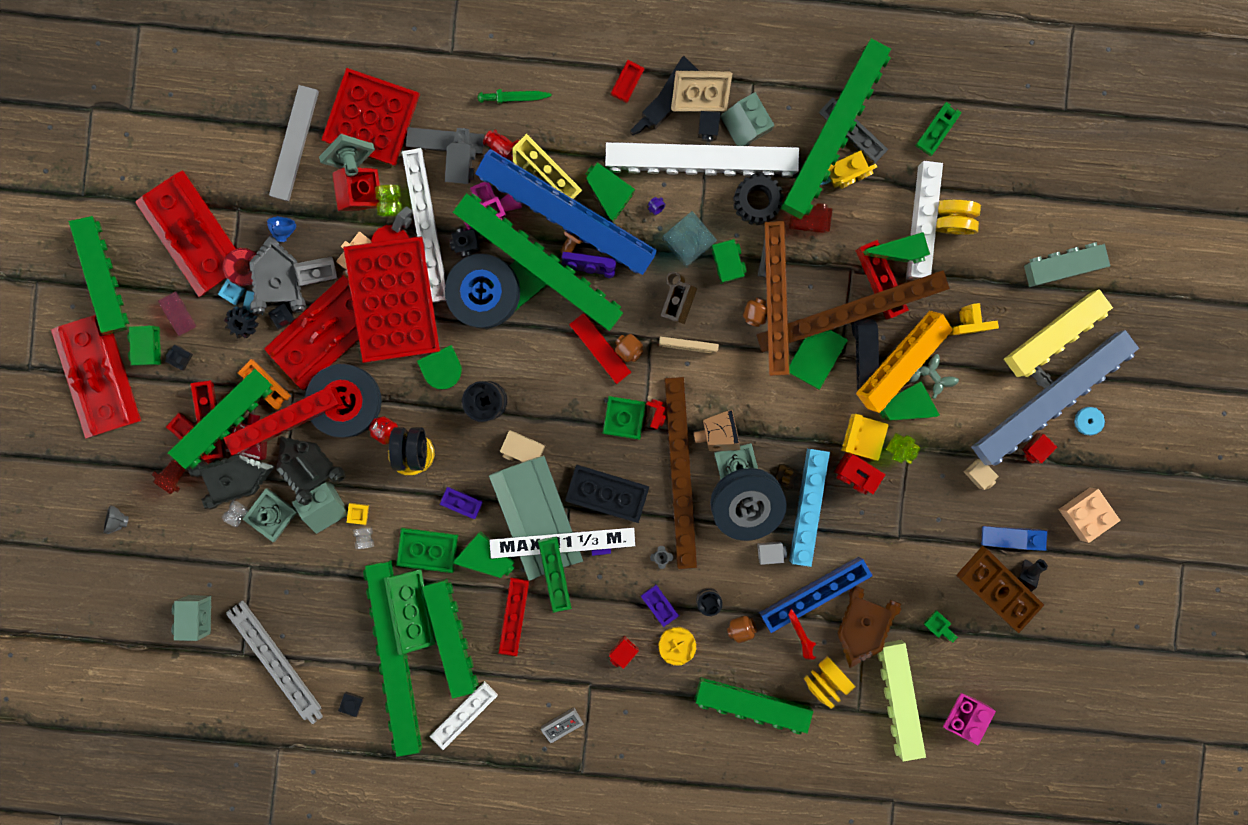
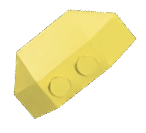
[513,134,582,199]

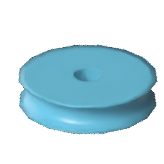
[1074,407,1105,435]

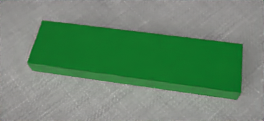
[538,536,572,613]

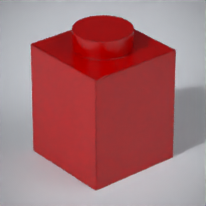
[1022,433,1057,464]
[609,636,639,669]

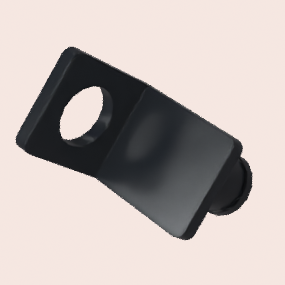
[1017,559,1048,592]

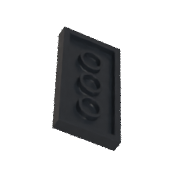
[565,464,650,523]

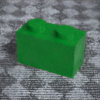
[711,239,747,284]
[127,326,161,366]

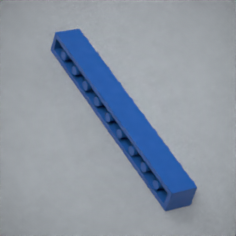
[475,149,657,275]

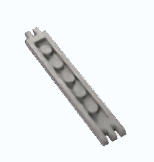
[226,601,323,724]

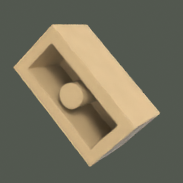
[500,430,546,463]

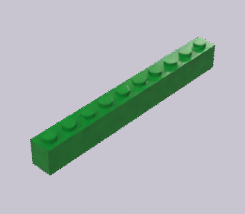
[781,38,891,219]
[452,193,623,331]
[363,560,422,757]

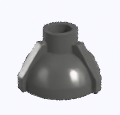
[103,505,129,534]

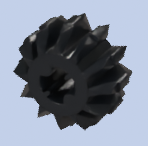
[224,306,259,339]

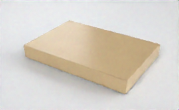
[671,71,732,112]
[658,337,719,354]

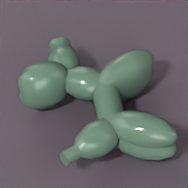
[908,354,959,399]

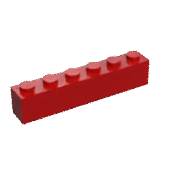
[224,386,343,456]

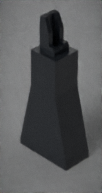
[630,56,699,136]

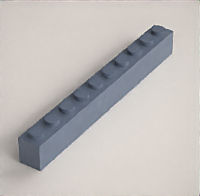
[971,330,1139,466]

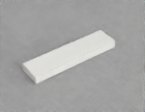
[430,681,498,750]

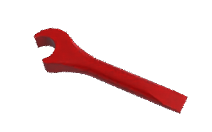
[788,609,816,660]

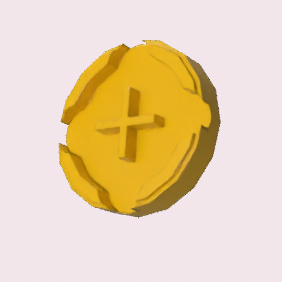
[658,627,696,665]

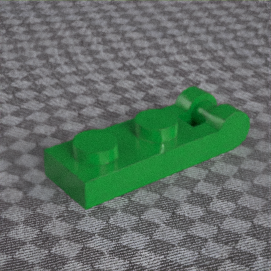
[915,102,962,157]

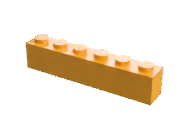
[856,311,953,413]

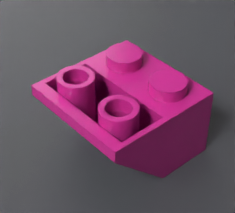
[943,693,996,745]

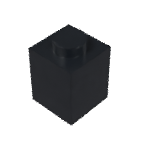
[698,111,720,142]

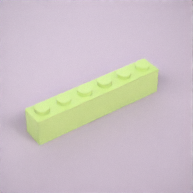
[877,640,926,762]

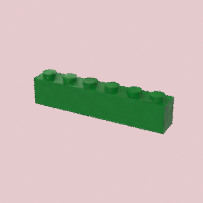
[68,216,130,335]
[168,369,273,470]
[422,578,478,699]
[695,677,814,735]

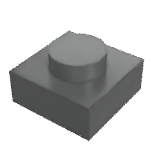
[391,207,413,233]

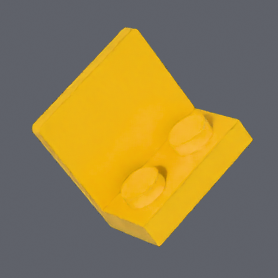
[828,151,877,189]
[841,414,888,461]

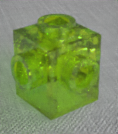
[886,433,920,464]

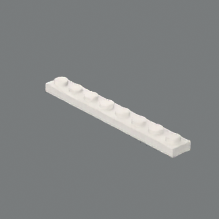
[402,148,446,303]

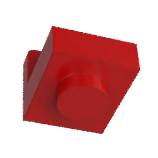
[646,399,666,429]

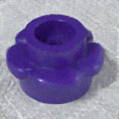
[648,197,666,215]

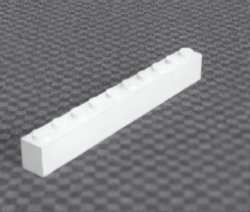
[605,143,799,177]

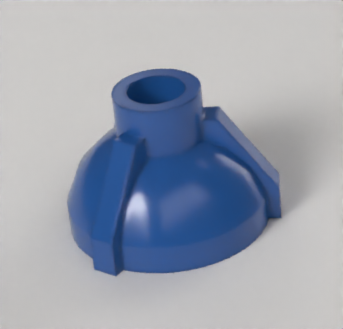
[267,216,296,242]

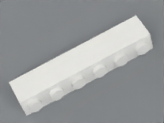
[906,161,943,280]

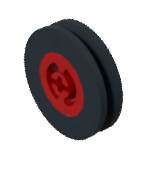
[305,364,382,437]

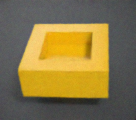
[347,503,369,525]

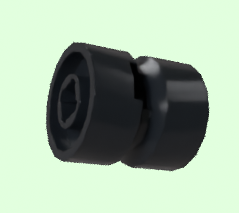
[696,588,723,617]

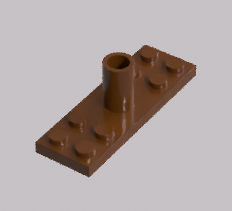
[956,546,1044,633]

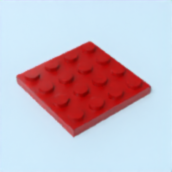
[321,68,420,166]

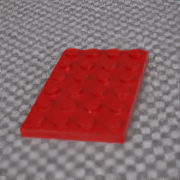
[343,236,440,363]

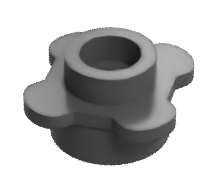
[650,546,673,569]

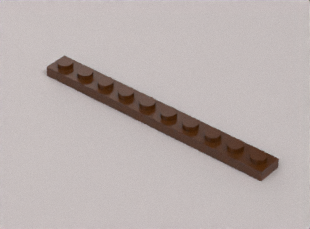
[756,270,950,353]
[664,377,697,569]

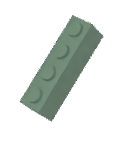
[1024,242,1110,287]

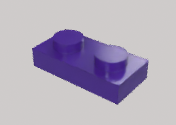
[440,487,483,519]
[641,584,679,627]

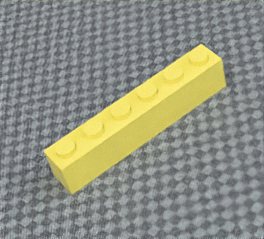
[1004,289,1113,377]

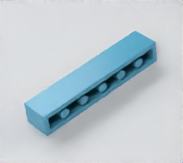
[789,448,830,567]

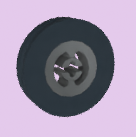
[710,468,786,541]

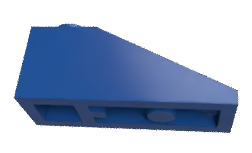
[981,526,1047,551]

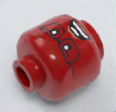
[369,416,398,445]

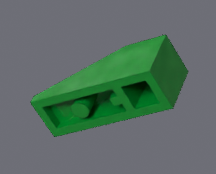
[863,232,930,264]

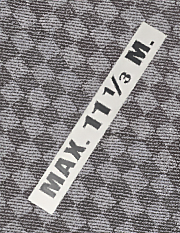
[490,528,635,558]

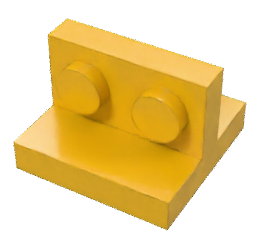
[949,303,999,336]

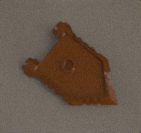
[837,586,901,668]

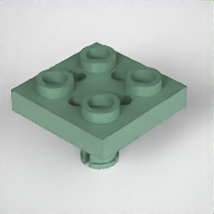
[319,134,375,176]
[714,443,758,479]
[243,488,297,542]

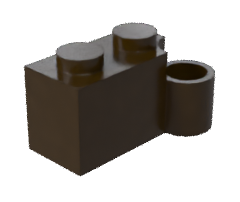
[661,271,697,324]

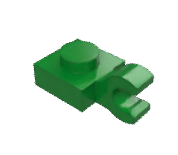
[923,610,958,643]

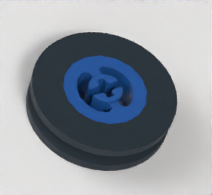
[445,254,520,328]

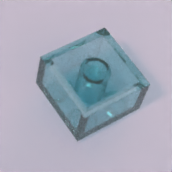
[662,211,717,268]

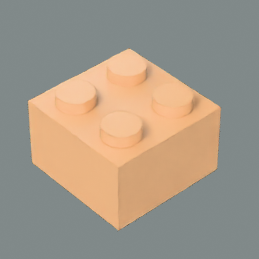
[1059,488,1121,543]

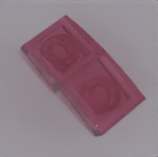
[158,291,197,336]

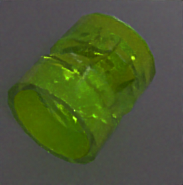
[375,185,402,216]

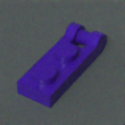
[562,252,616,278]

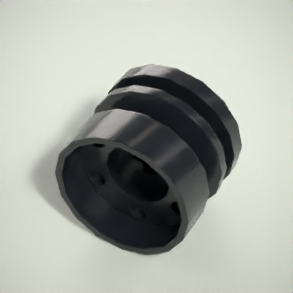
[462,381,508,422]

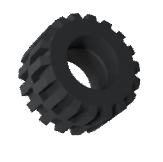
[733,173,784,225]

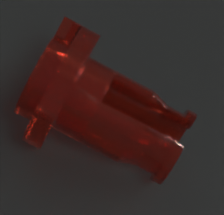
[151,459,186,494]

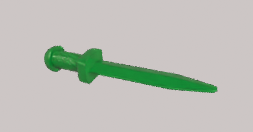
[477,89,552,104]

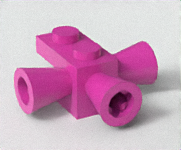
[464,182,522,230]

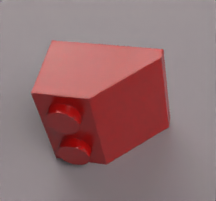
[332,167,383,211]

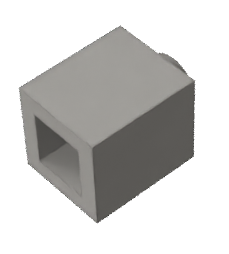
[757,542,787,565]

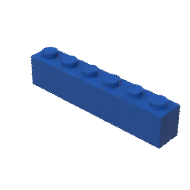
[759,556,872,633]

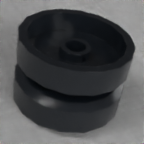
[389,427,427,471]

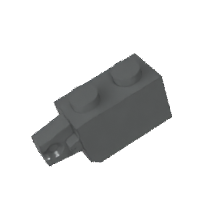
[445,128,476,184]

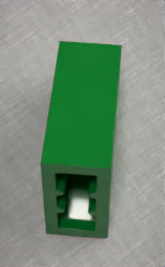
[586,162,635,223]
[879,381,940,420]
[454,531,515,578]

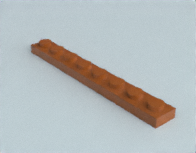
[765,221,790,376]

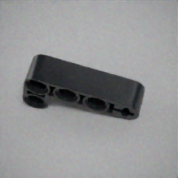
[851,318,879,391]

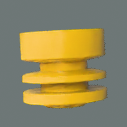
[804,656,855,709]

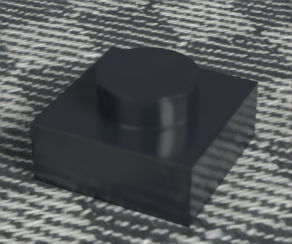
[338,692,364,717]

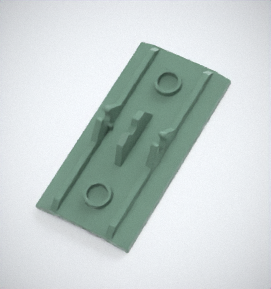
[489,455,583,581]

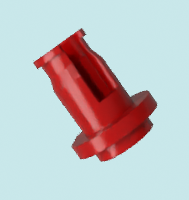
[483,130,520,162]

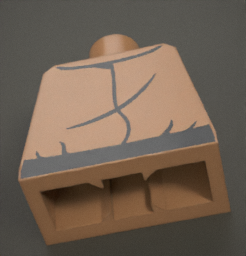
[694,410,740,451]

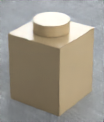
[964,459,999,490]

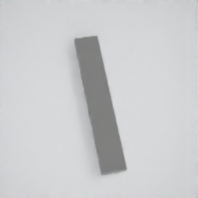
[269,85,319,202]

